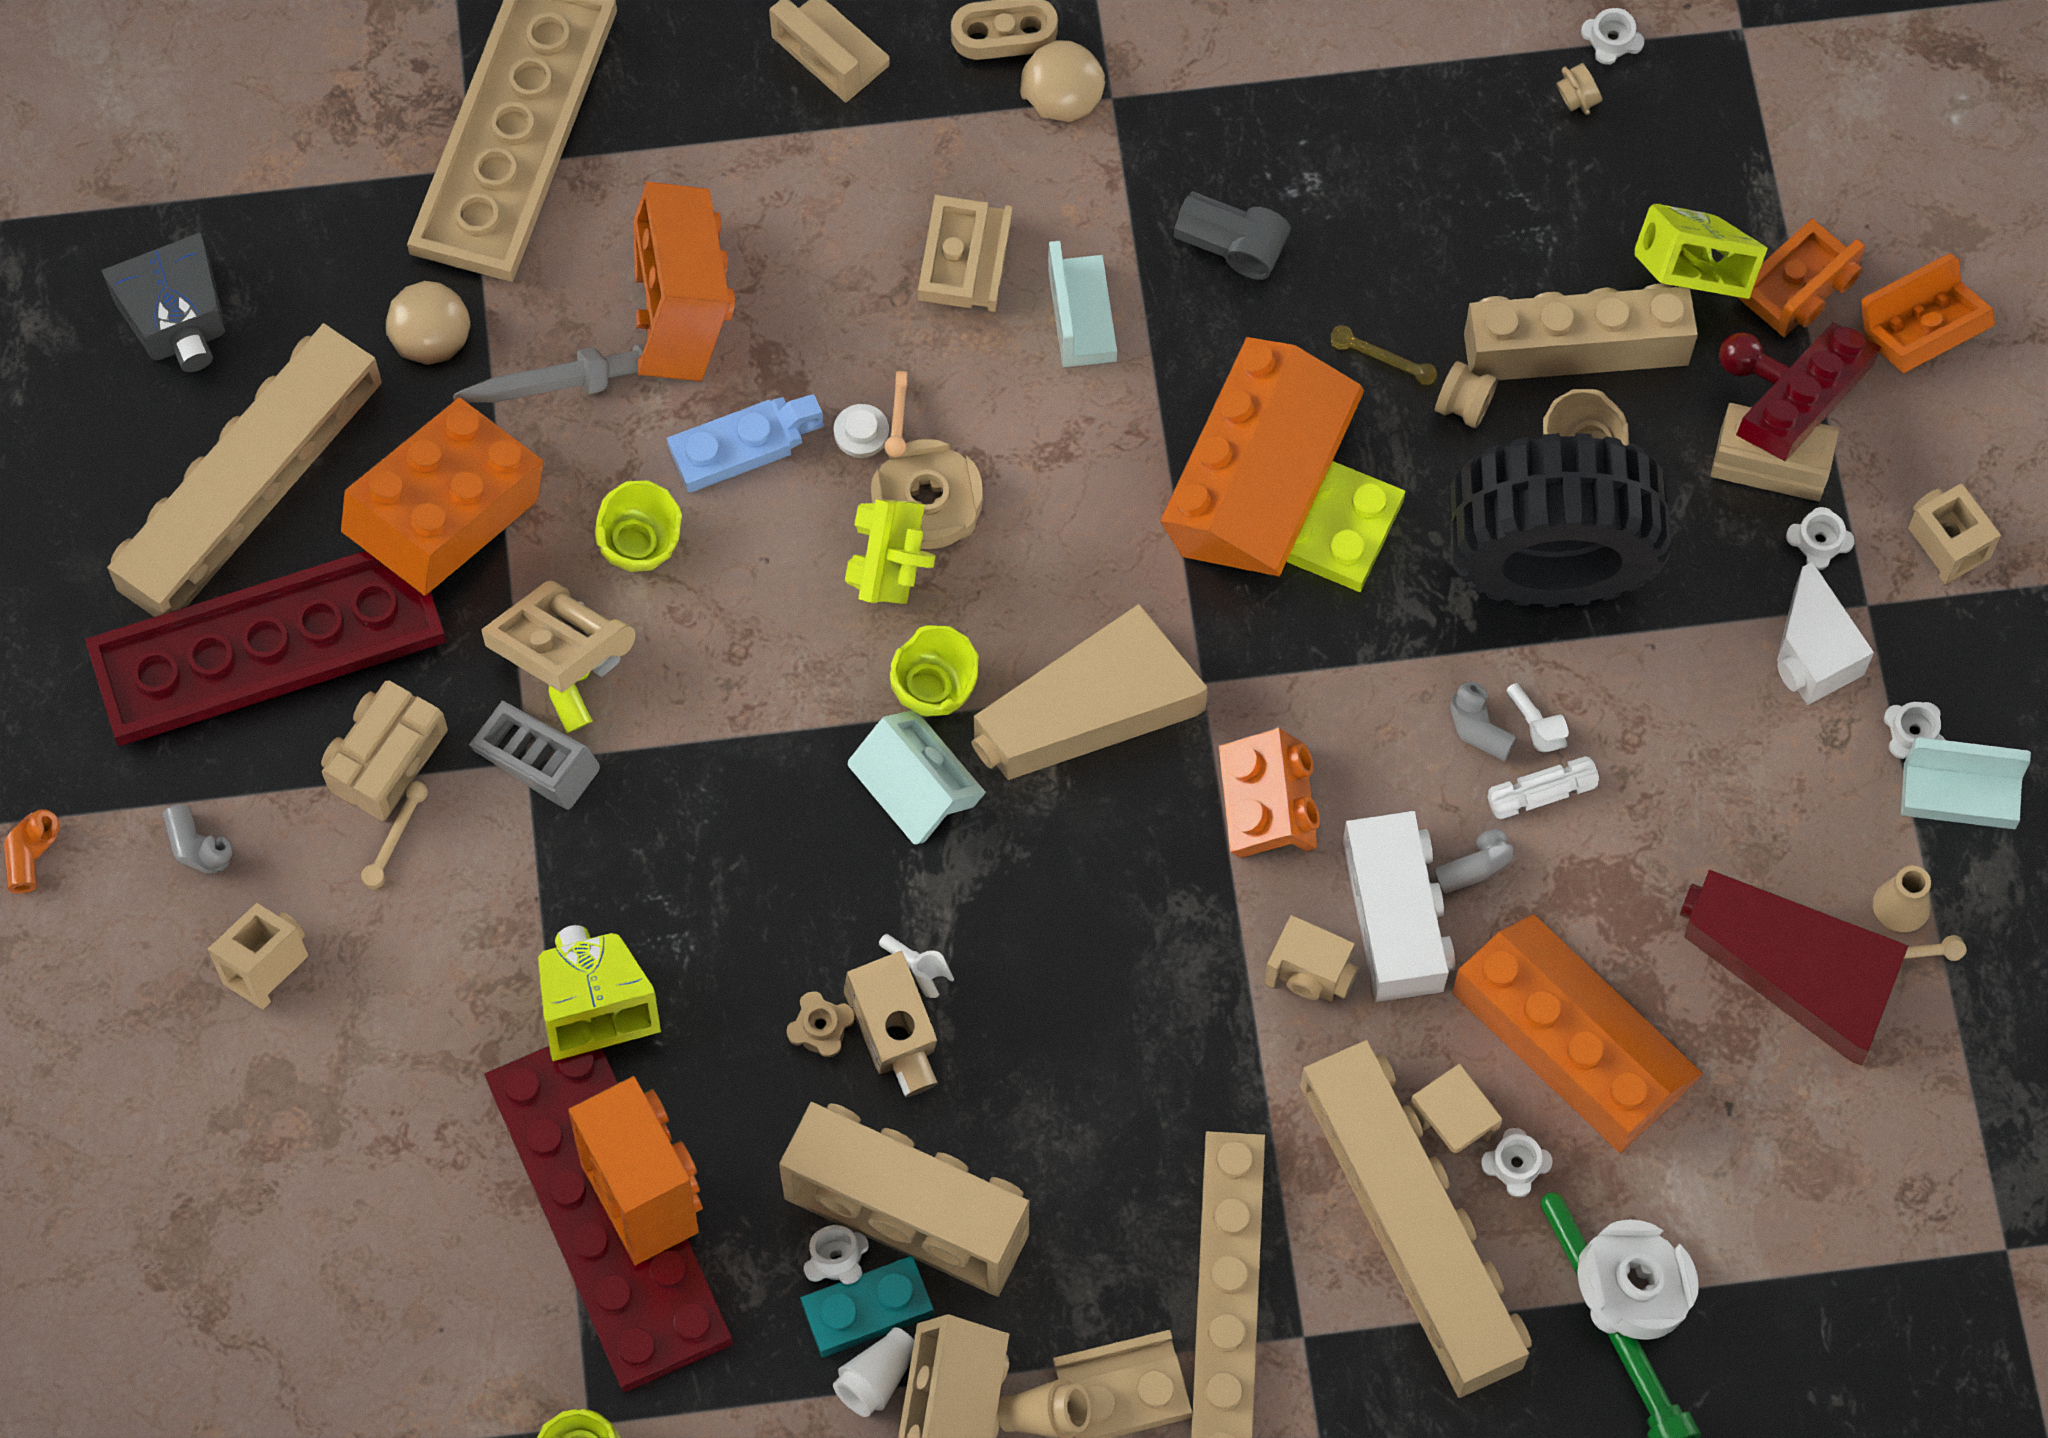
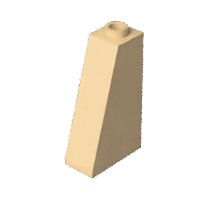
[972,604,1208,780]

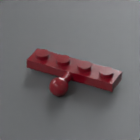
[1719,322,1881,461]

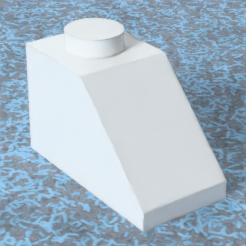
[1777,562,1874,705]

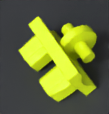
[845,499,936,604]

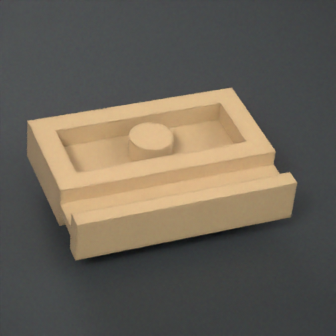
[917,195,1013,312]
[1053,1330,1192,1438]

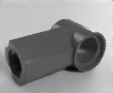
[1174,191,1291,280]

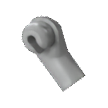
[1450,681,1517,762]

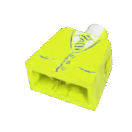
[1635,204,1768,299]
[538,925,661,1061]

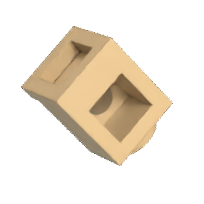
[1908,483,2001,585]
[207,903,308,1010]
[1264,915,1359,1002]

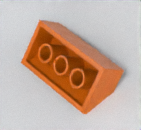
[1160,337,1364,577]
[1452,914,1703,1154]

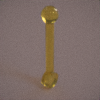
[1331,325,1437,385]

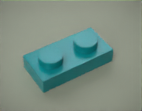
[800,1256,934,1358]

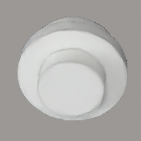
[834,404,889,459]

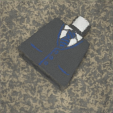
[101,233,225,372]

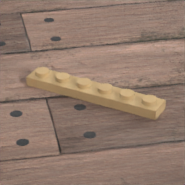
[1191,1131,1265,1438]

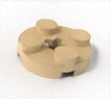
[871,439,983,550]

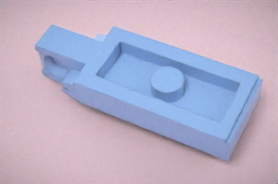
[666,394,824,493]

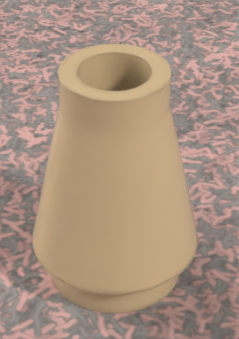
[1873,865,1931,932]
[997,1378,1091,1438]

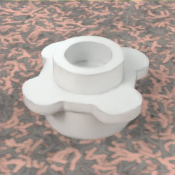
[1581,8,1644,65]
[1786,507,1854,570]
[1884,702,1945,759]
[1481,1128,1553,1198]
[804,1225,869,1284]

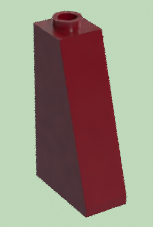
[1680,869,1909,1066]

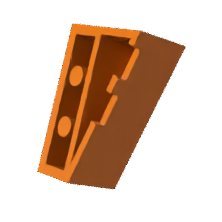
[633,181,735,382]

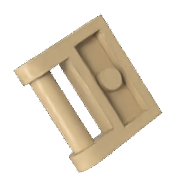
[481,580,635,693]

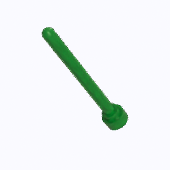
[1540,1192,1702,1438]

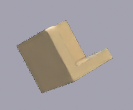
[1410,1063,1503,1153]

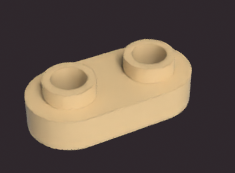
[951,0,1058,60]

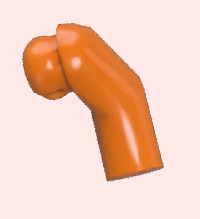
[4,809,60,893]

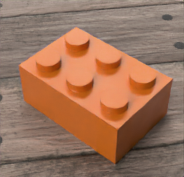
[341,397,544,596]
[568,1076,703,1265]

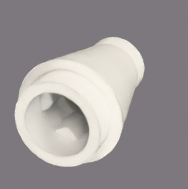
[833,1327,914,1417]

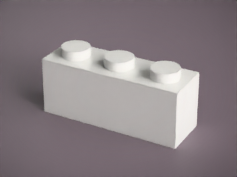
[1343,811,1455,1003]

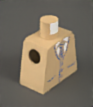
[844,950,938,1097]

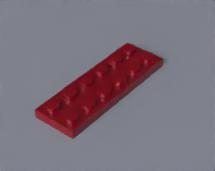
[85,551,447,746]
[484,1046,733,1393]

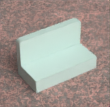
[1048,241,1117,368]
[848,710,986,844]
[1901,737,2031,829]

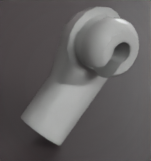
[162,804,233,874]
[1435,829,1514,894]

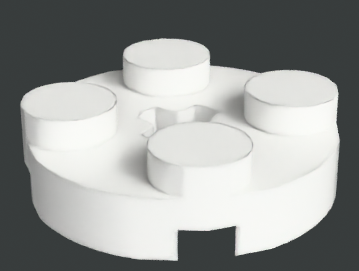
[1578,1220,1699,1339]

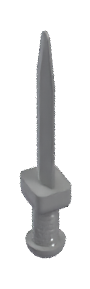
[453,345,645,403]

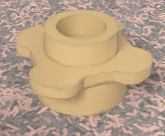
[787,991,854,1057]

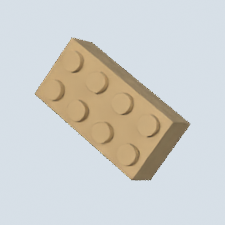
[779,1102,1029,1297]

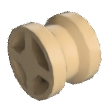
[1435,361,1498,429]

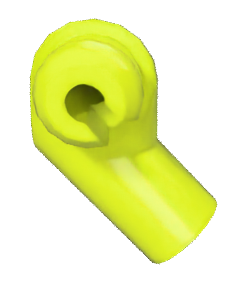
[548,672,593,734]

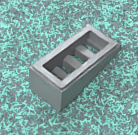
[469,700,600,810]

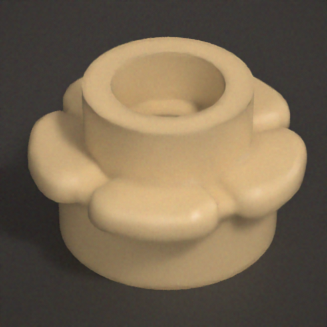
[1556,63,1603,115]

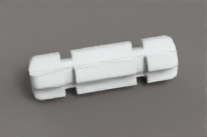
[1487,756,1599,819]

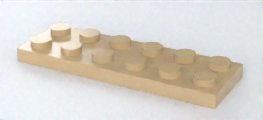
[407,0,617,282]

